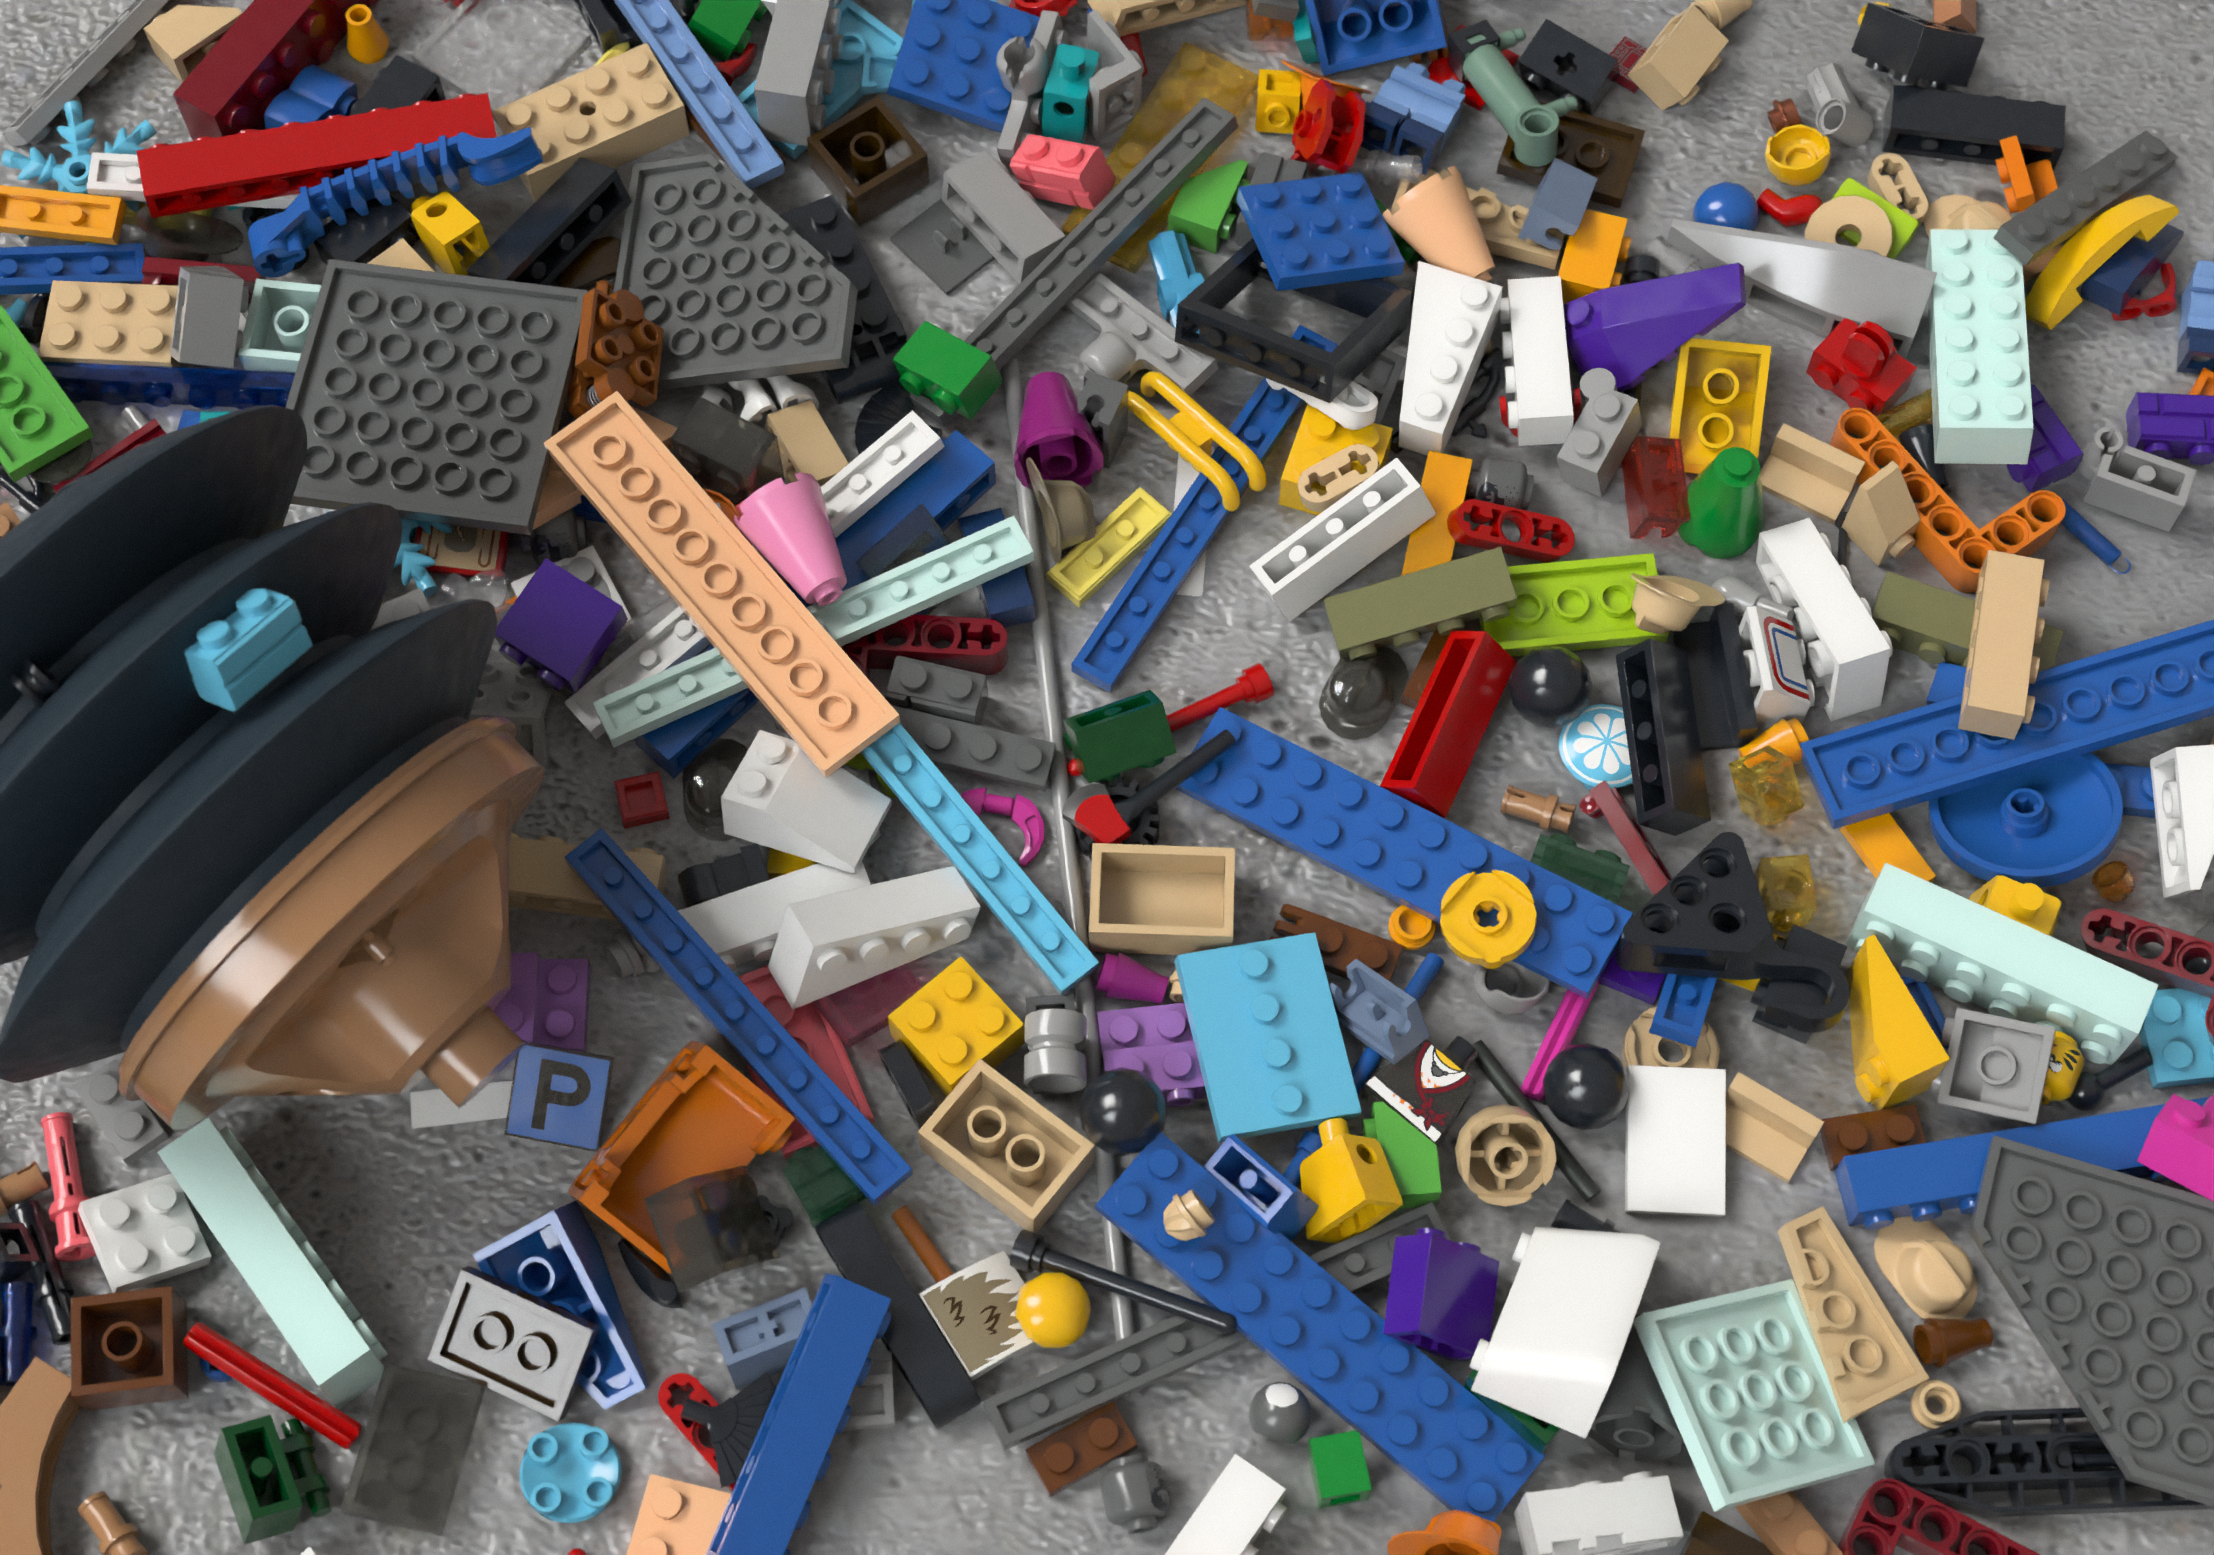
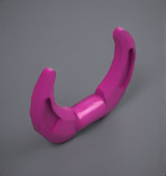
[960,788,1045,867]

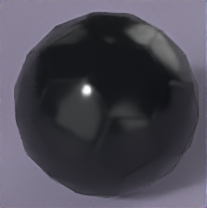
[1509,646,1592,728]
[1543,1043,1630,1130]
[1079,1067,1167,1156]

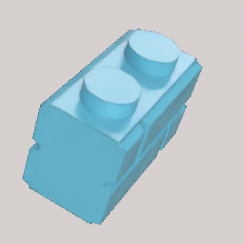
[184,588,313,712]

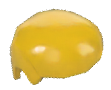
[1765,124,1831,186]
[1015,1272,1091,1348]

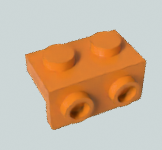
[1995,135,2058,214]

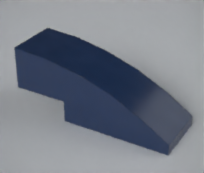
[2080,224,2184,315]
[957,508,1035,628]

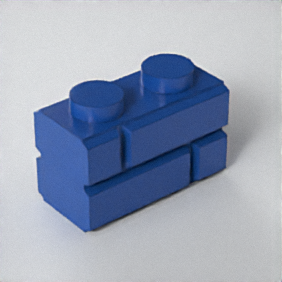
[1203,1134,1319,1241]

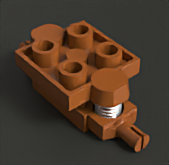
[567,281,664,419]

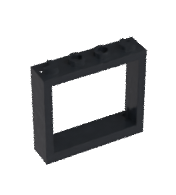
[1175,238,1412,403]

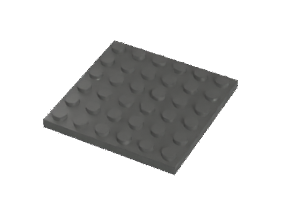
[285,259,589,535]

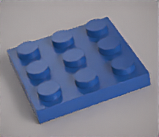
[886,0,1040,133]
[1236,172,1405,291]

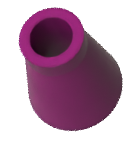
[1095,952,1169,1004]

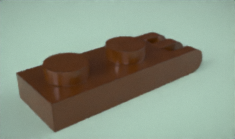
[1269,904,1403,982]

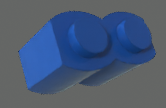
[264,65,358,129]

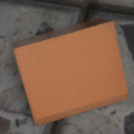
[1933,0,1976,34]

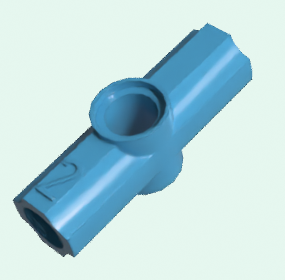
[1148,230,1204,334]

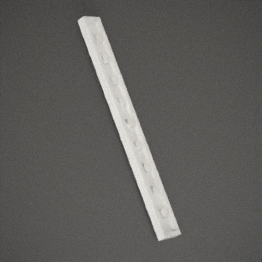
[564,410,945,739]

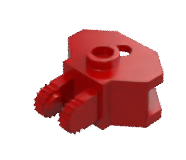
[1290,78,1366,174]

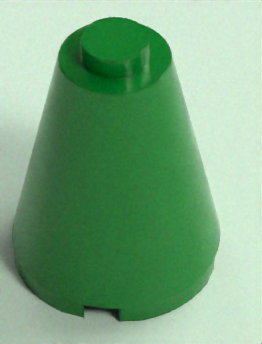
[1674,447,1765,559]

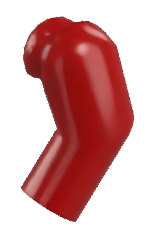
[1757,188,1823,227]

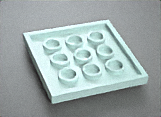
[1633,1279,1875,1512]

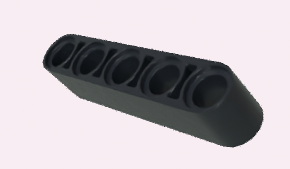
[814,1201,981,1430]

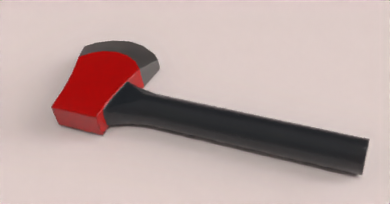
[1062,729,1236,844]

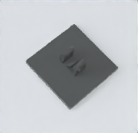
[890,199,995,295]

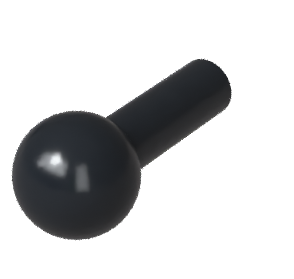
[2066,1048,2153,1110]

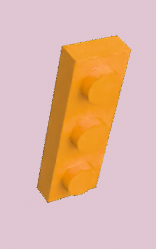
[0,185,126,245]

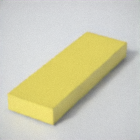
[1047,487,1172,608]

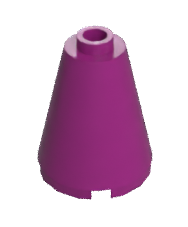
[1014,372,1103,490]

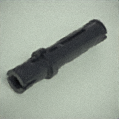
[8,1200,75,1346]

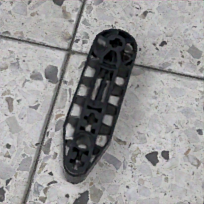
[1884,1408,2214,1517]

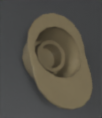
[1026,457,1096,563]

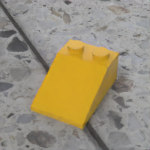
[1665,338,1771,474]
[1847,934,1950,1110]

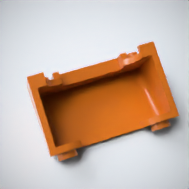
[568,1041,795,1274]

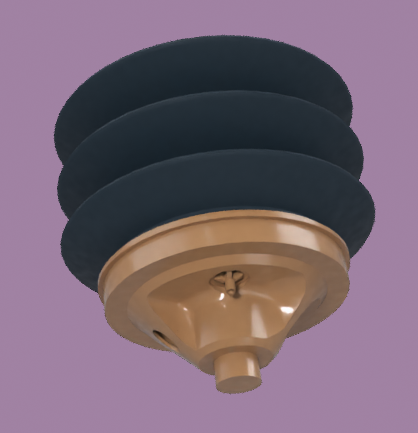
[0,405,545,1130]

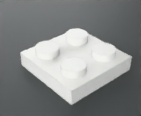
[78,1173,212,1293]

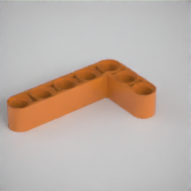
[1830,408,2066,593]

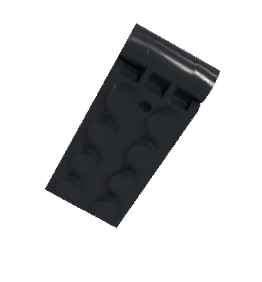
[779,193,908,404]

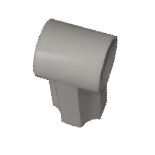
[1806,63,1873,148]

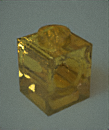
[1728,745,1804,826]
[1754,854,1818,931]

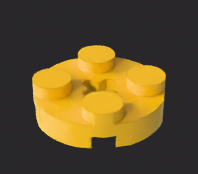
[1440,870,1537,969]

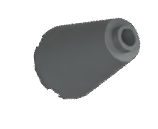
[1586,1314,1684,1462]

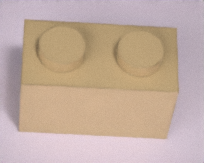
[1627,5,1729,111]

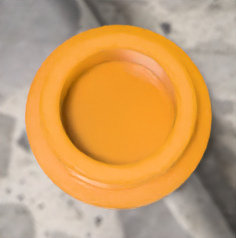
[1388,905,1436,950]

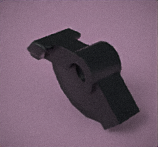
[18,293,50,344]

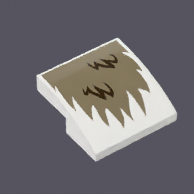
[918,1251,1039,1382]

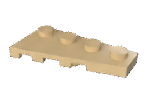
[1390,154,1565,270]
[1777,1206,1929,1423]

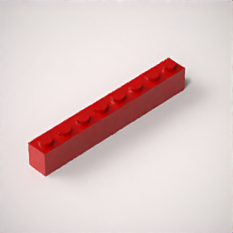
[136,93,497,218]

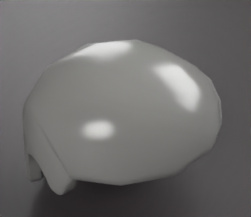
[1474,961,1550,1015]

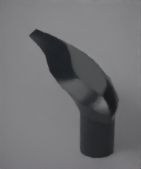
[618,1238,683,1308]

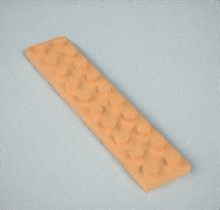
[544,391,900,778]

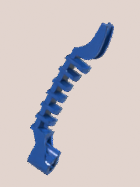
[248,127,543,278]

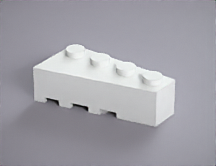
[1399,261,1502,456]
[1756,518,1893,722]
[768,866,981,1009]

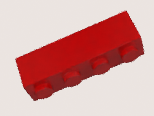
[1380,631,1516,818]

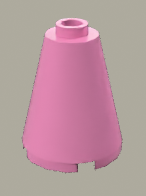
[734,472,847,606]

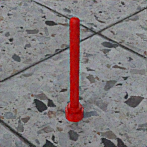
[1067,663,1275,777]

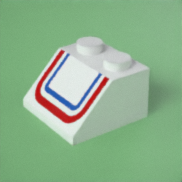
[1738,606,1815,729]

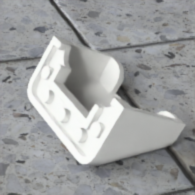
[1469,1227,1661,1439]

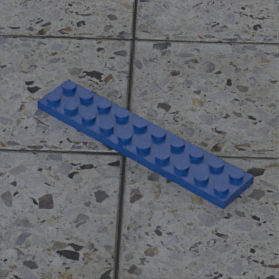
[1799,620,2214,829]
[1175,707,1633,999]
[1094,1132,1545,1522]

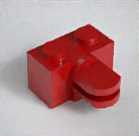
[1806,318,1917,420]

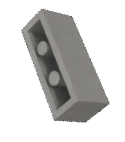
[941,150,1065,284]

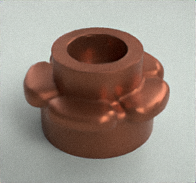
[1767,98,1802,134]

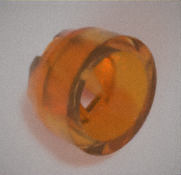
[2092,861,2135,903]

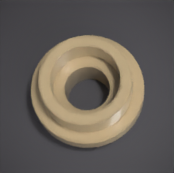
[1910,1380,1962,1430]

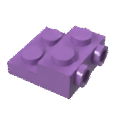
[493,952,591,1056]
[1097,1003,1204,1107]

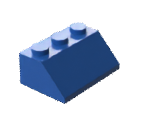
[1305,0,1447,76]

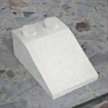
[721,730,891,874]
[2150,745,2214,898]

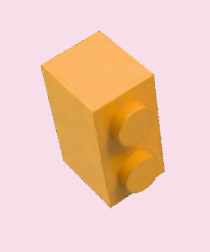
[1558,209,1632,304]

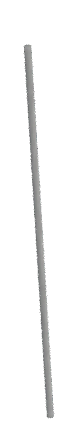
[1002,358,1143,1399]

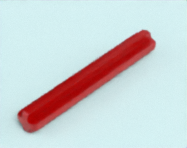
[183,1322,362,1449]

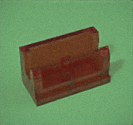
[1622,436,1690,539]

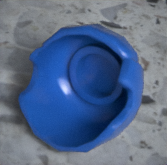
[1693,181,1759,231]

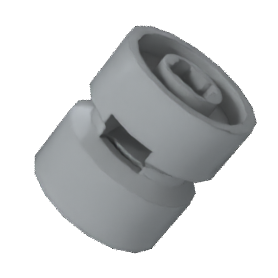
[1024,1009,1087,1094]

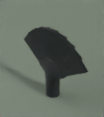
[855,381,942,455]
[681,1372,776,1488]

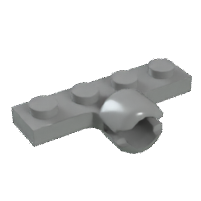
[996,10,1069,175]
[1066,271,1219,396]

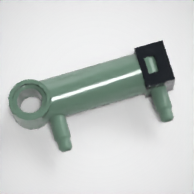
[1448,19,1578,167]

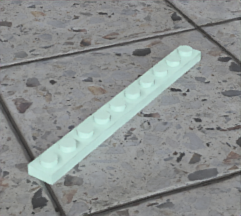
[592,516,1035,748]

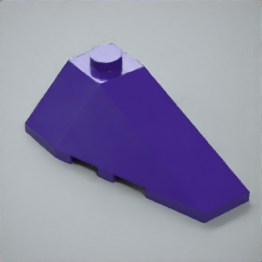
[1564,263,1746,392]

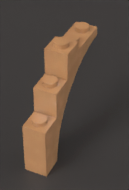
[0,1356,82,1555]

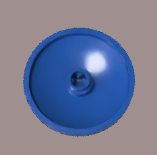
[1928,752,2123,888]

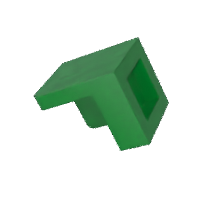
[1307,1431,1372,1509]

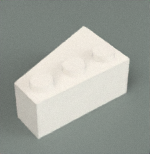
[1514,1471,1683,1555]

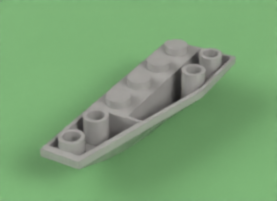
[1665,219,1937,359]

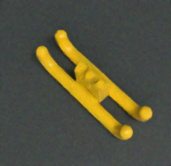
[1128,371,1267,512]

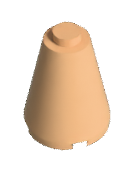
[1382,166,1495,282]

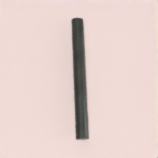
[1470,1040,1601,1203]

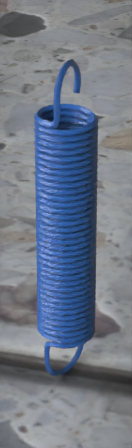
[2061,499,2131,574]

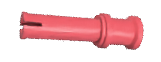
[41,1112,96,1262]

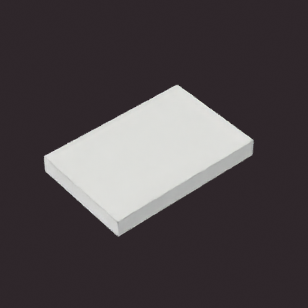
[1625,1065,1726,1217]

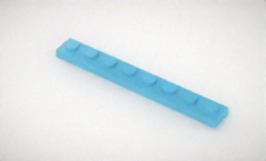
[860,723,1099,995]

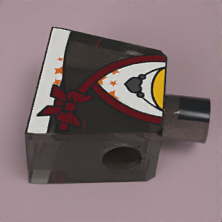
[1361,1036,1478,1150]

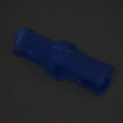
[0,1281,38,1387]

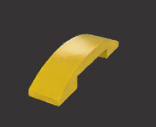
[2025,195,2180,330]

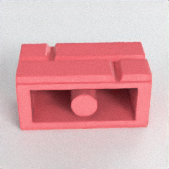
[1010,134,1116,210]

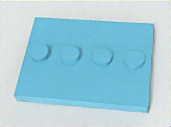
[1174,932,1362,1143]

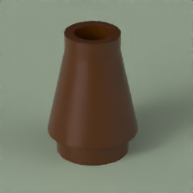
[1913,1318,1993,1367]

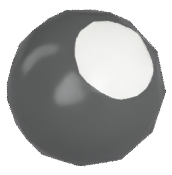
[1249,1382,1311,1444]

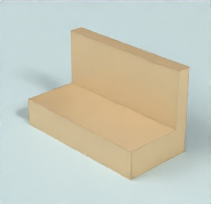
[1760,423,1865,524]
[1726,1072,1824,1184]

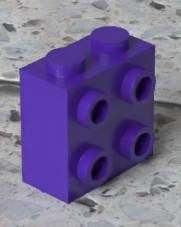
[495,558,628,693]
[1383,1228,1500,1361]

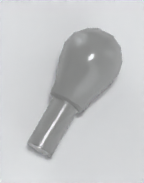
[1711,576,1794,621]

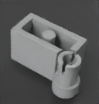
[1556,368,1642,497]
[2078,426,2197,532]

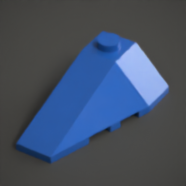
[473,1200,649,1410]

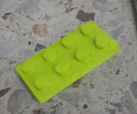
[1479,553,1669,656]

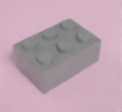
[754,0,844,146]

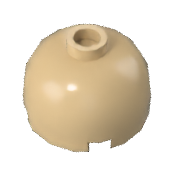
[1455,1104,1557,1207]

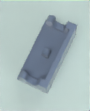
[1518,158,1597,250]
[1329,959,1430,1065]
[712,1287,812,1390]

